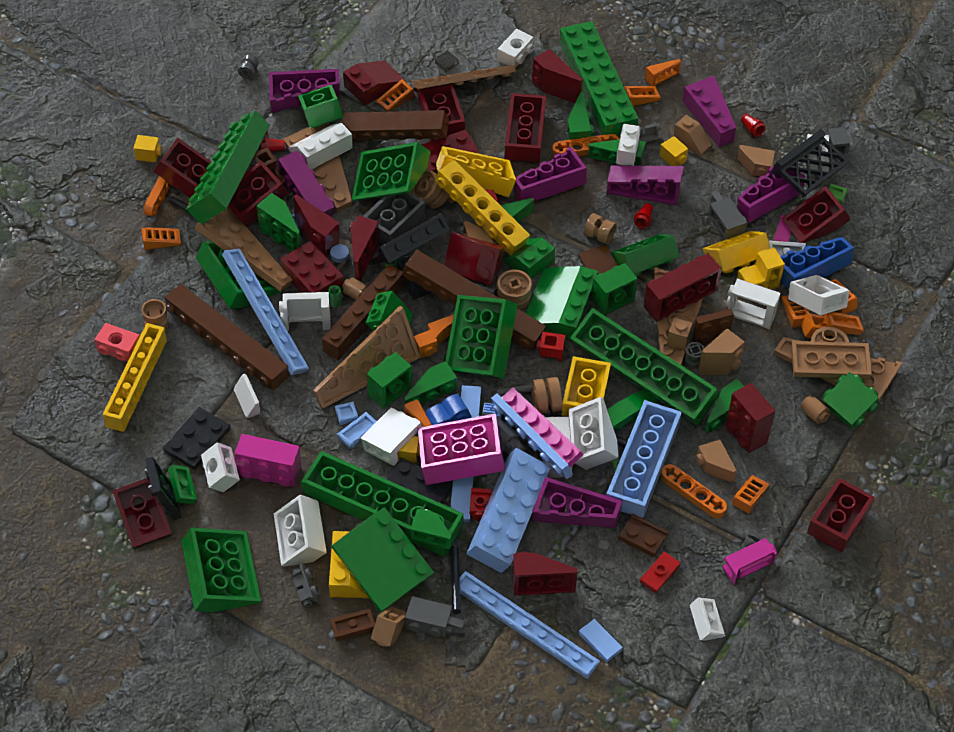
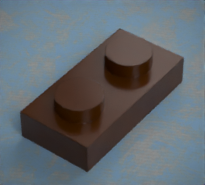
[330,608,375,641]

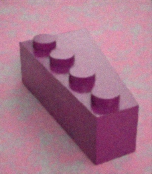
[269,69,340,113]
[683,76,736,147]
[514,146,587,201]
[277,151,335,217]
[737,157,805,223]
[606,166,684,205]
[532,477,622,528]

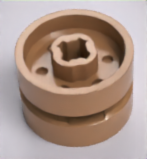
[410,170,449,209]
[497,270,532,310]
[532,377,562,414]

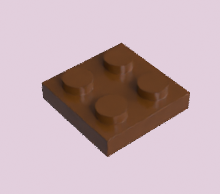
[692,308,734,345]

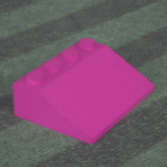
[418,414,505,485]

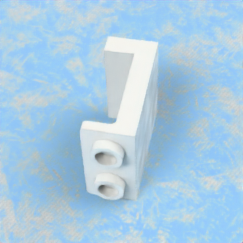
[279,292,331,331]
[361,408,422,466]

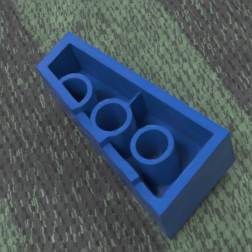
[780,237,854,289]

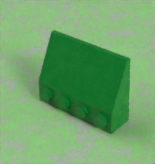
[351,142,430,202]
[196,241,283,309]
[526,266,598,340]
[445,295,518,379]
[331,507,434,613]
[181,528,261,612]

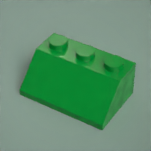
[611,234,680,276]

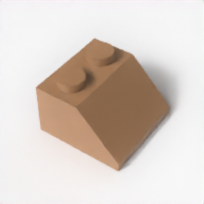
[698,329,745,375]

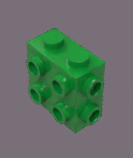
[366,291,413,331]
[823,372,879,430]

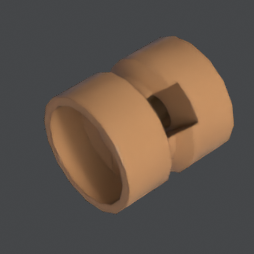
[583,213,617,245]
[141,299,169,331]

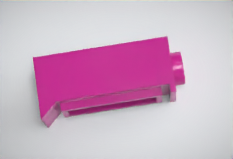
[722,538,777,585]

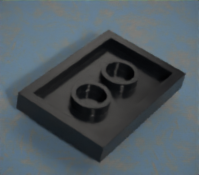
[163,407,231,470]
[144,457,182,520]
[387,458,453,504]

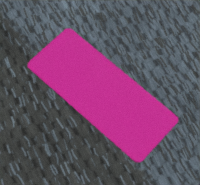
[773,215,791,242]

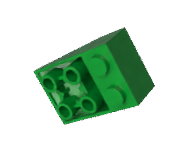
[257,193,301,252]

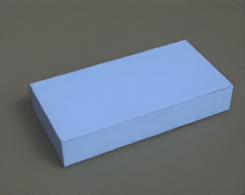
[337,412,377,449]
[579,619,623,663]

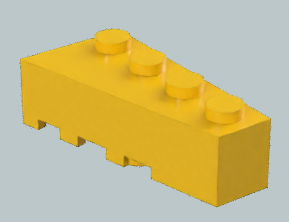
[436,146,516,197]

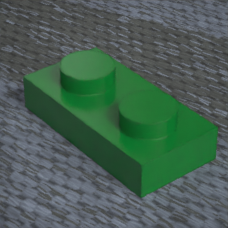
[168,465,197,504]

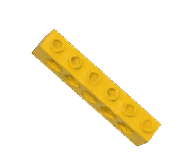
[435,160,530,256]
[102,323,167,432]

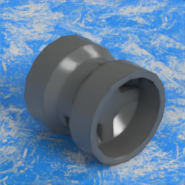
[237,55,259,79]
[684,342,704,368]

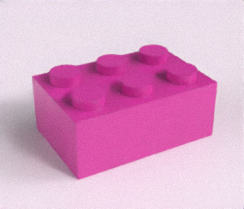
[234,434,302,487]

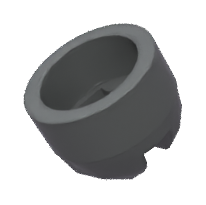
[744,534,760,547]

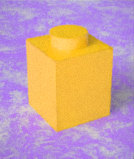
[133,135,162,162]
[659,136,688,166]
[397,436,420,464]

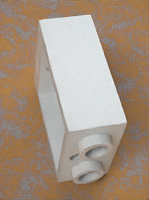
[788,275,849,315]
[726,279,780,329]

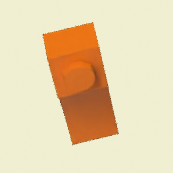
[800,312,864,338]
[413,314,454,358]

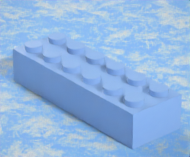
[606,400,682,519]
[466,448,551,573]

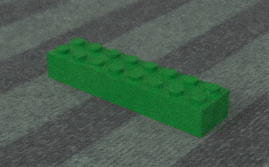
[559,21,639,137]
[186,110,270,225]
[570,308,719,426]
[301,451,464,557]

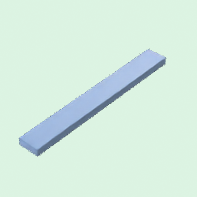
[222,248,309,375]
[451,385,481,523]
[460,571,600,679]

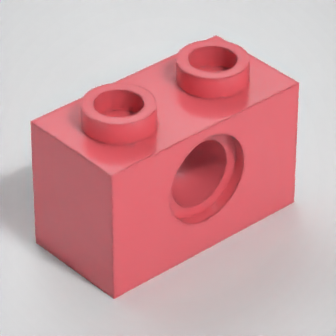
[94,323,140,362]

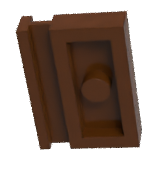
[618,514,668,557]

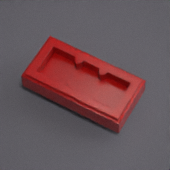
[640,551,681,594]

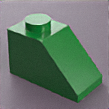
[410,508,451,549]

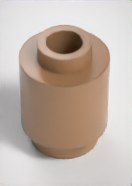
[342,277,368,300]
[800,396,830,424]

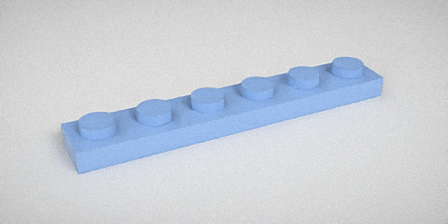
[491,394,573,479]

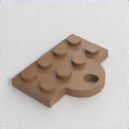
[791,327,872,379]

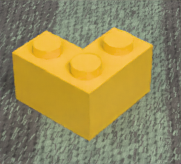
[737,248,785,290]

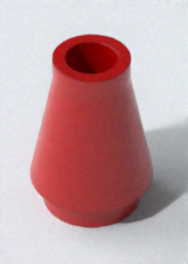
[741,114,766,137]
[259,137,285,153]
[634,203,653,229]

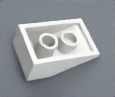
[569,397,618,470]

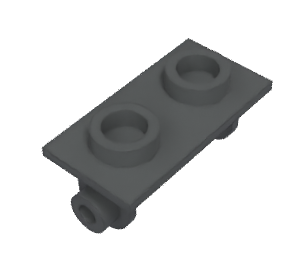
[639,123,662,143]
[292,563,321,607]

